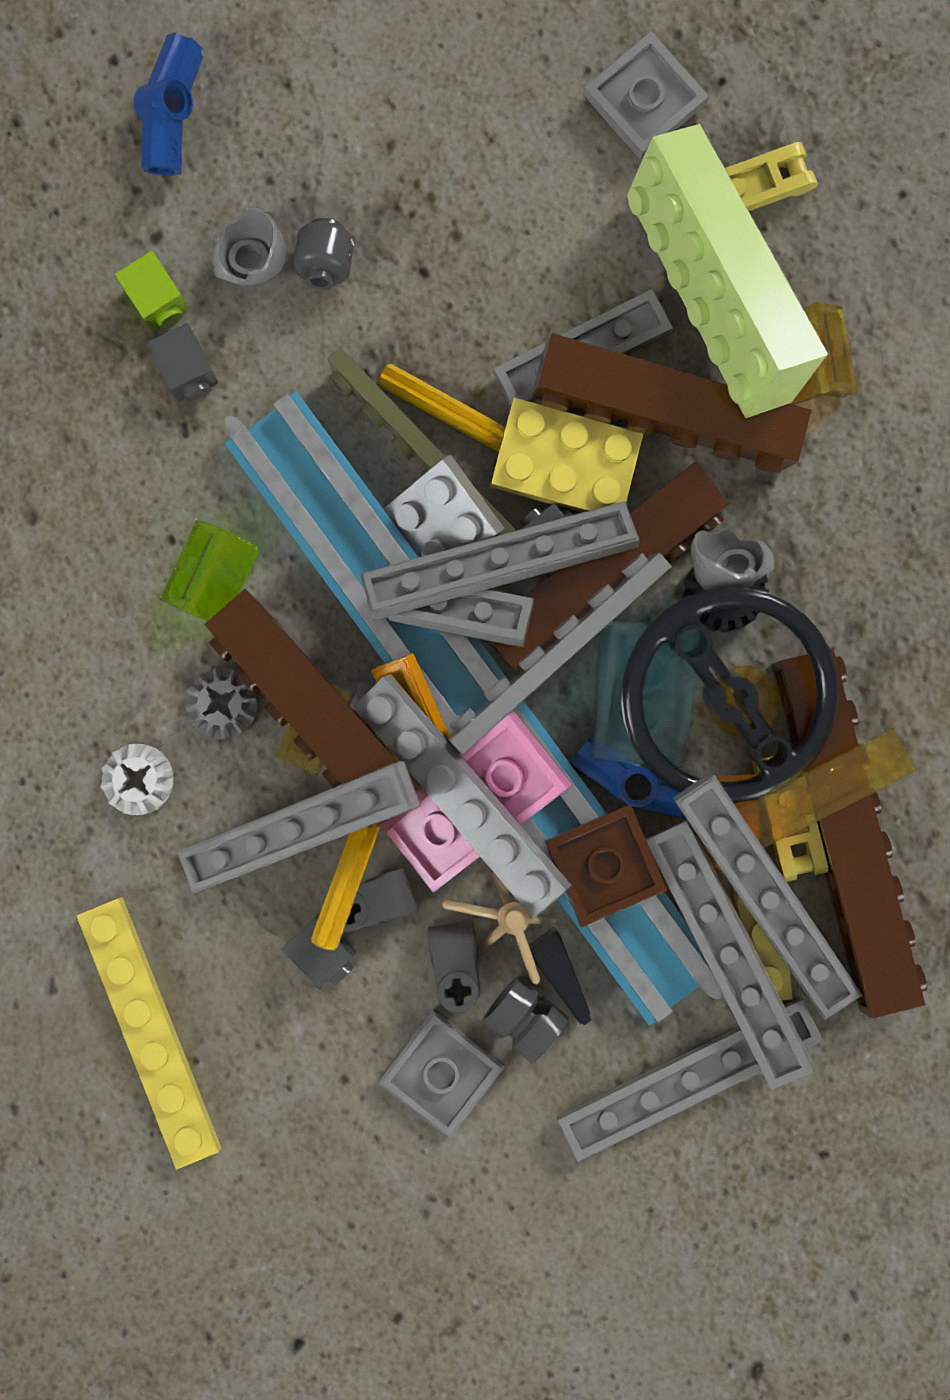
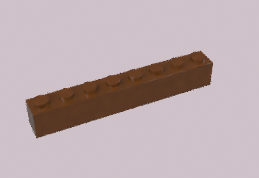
[771,648,927,1019]

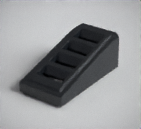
[529,926,591,1026]

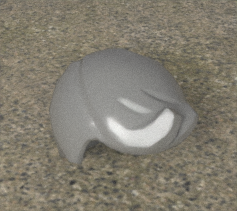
[211,208,287,286]
[691,528,774,590]

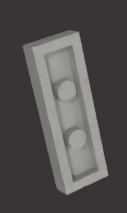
[389,589,534,647]

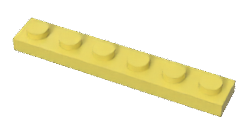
[76,897,222,1170]

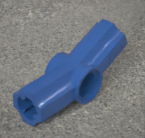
[133,32,203,176]
[570,732,686,819]

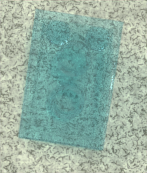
[592,618,700,769]

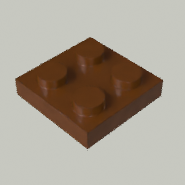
[544,804,667,927]

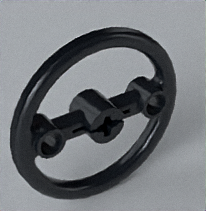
[621,587,839,803]

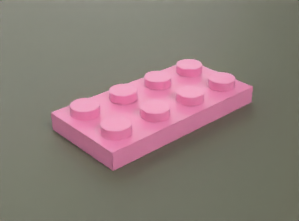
[384,711,572,893]

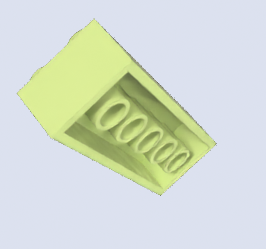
[627,124,828,418]

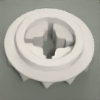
[100,744,174,815]

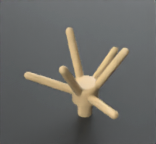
[442,861,556,984]

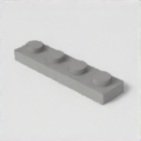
[494,289,673,406]

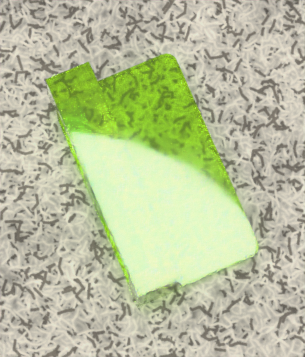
[159,519,259,621]

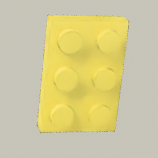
[490,398,643,513]

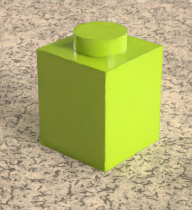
[114,250,190,332]

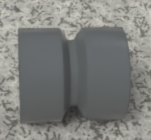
[482,975,569,1063]

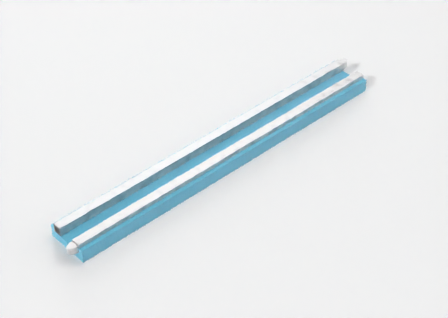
[224,391,722,1026]

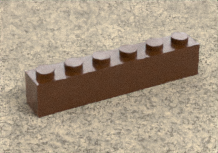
[532,333,811,473]
[487,461,730,675]
[204,589,428,832]

